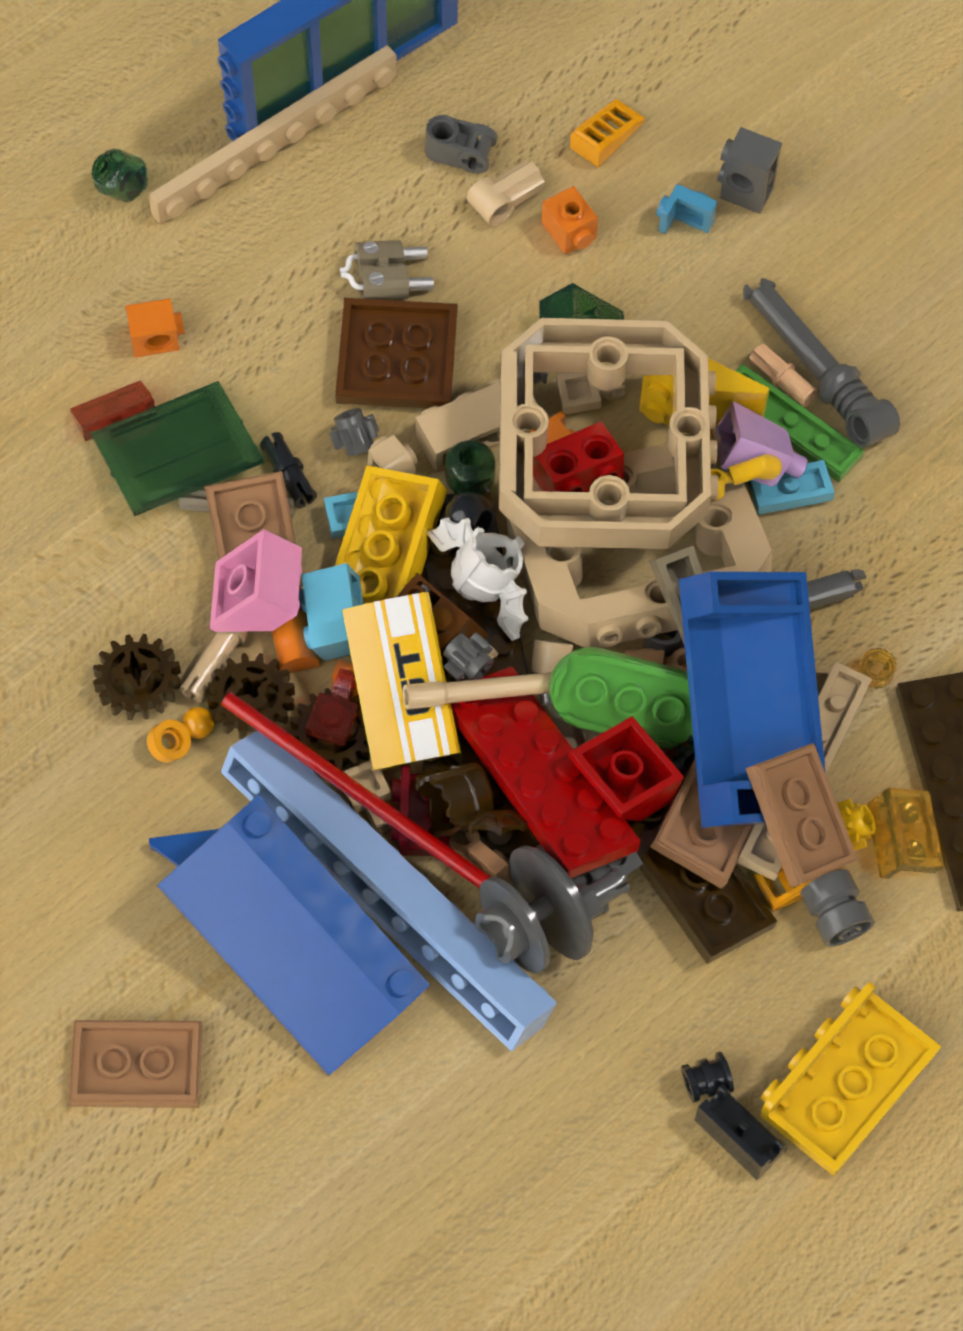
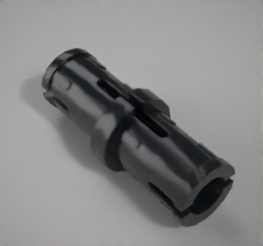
[260,432,317,508]

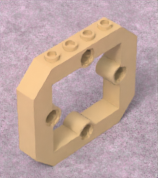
[499,318,718,549]
[507,444,772,648]

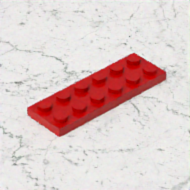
[451,666,640,879]

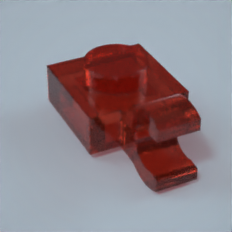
[305,667,359,746]

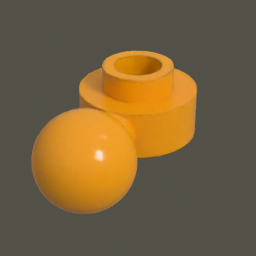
[147,707,214,763]

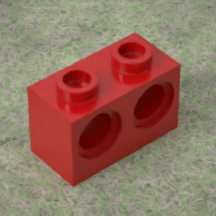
[533,421,624,492]

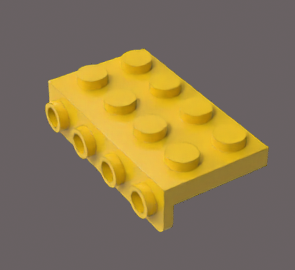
[760,981,942,1177]

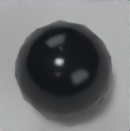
[445,492,495,533]

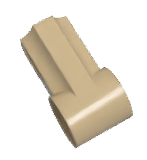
[466,161,545,227]

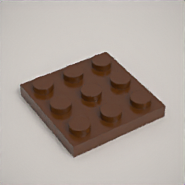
[335,298,458,409]

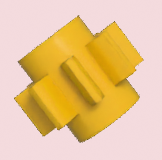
[837,798,876,851]

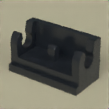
[695,1085,787,1180]

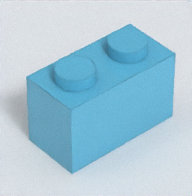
[299,563,363,661]

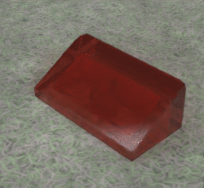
[70,380,156,442]

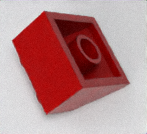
[568,716,684,821]

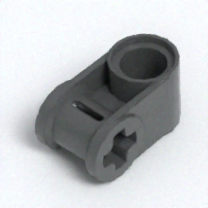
[424,115,498,174]

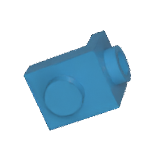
[656,184,718,234]

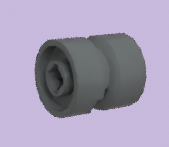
[800,869,875,947]

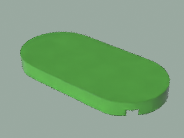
[549,647,693,749]

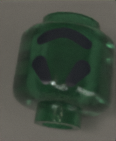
[91,148,148,202]
[445,440,496,495]

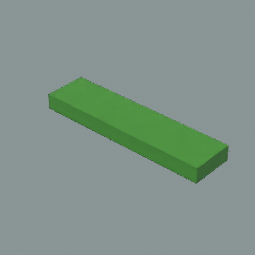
[736,364,864,483]

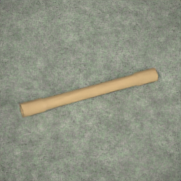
[403,672,552,709]

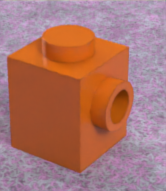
[541,186,598,255]

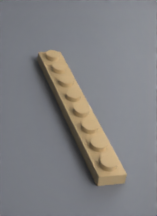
[149,45,396,225]

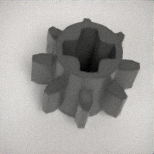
[329,408,379,456]
[443,632,494,681]

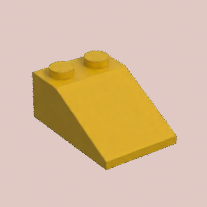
[639,358,770,426]

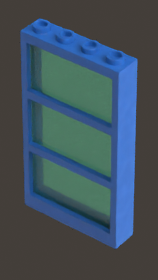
[217,0,458,141]

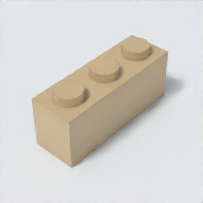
[415,378,539,473]

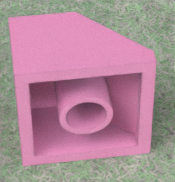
[210,529,302,632]

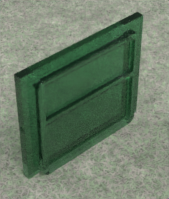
[91,381,264,517]

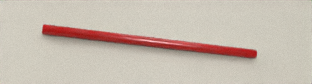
[221,692,529,904]

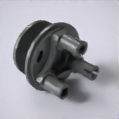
[475,844,630,973]

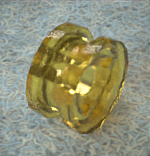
[858,648,897,689]

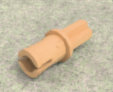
[749,344,818,408]

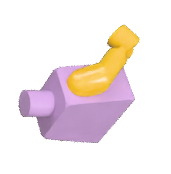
[710,401,807,500]

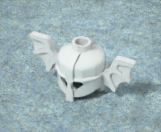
[427,517,529,641]

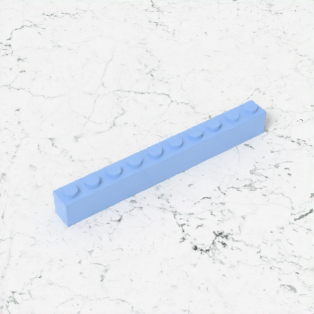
[221,731,557,1052]

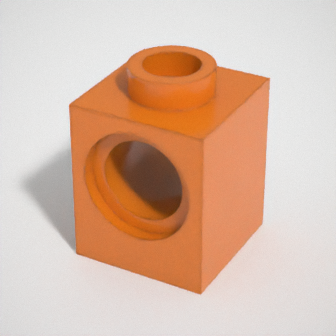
[125,298,185,358]

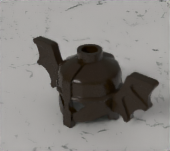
[415,756,527,838]

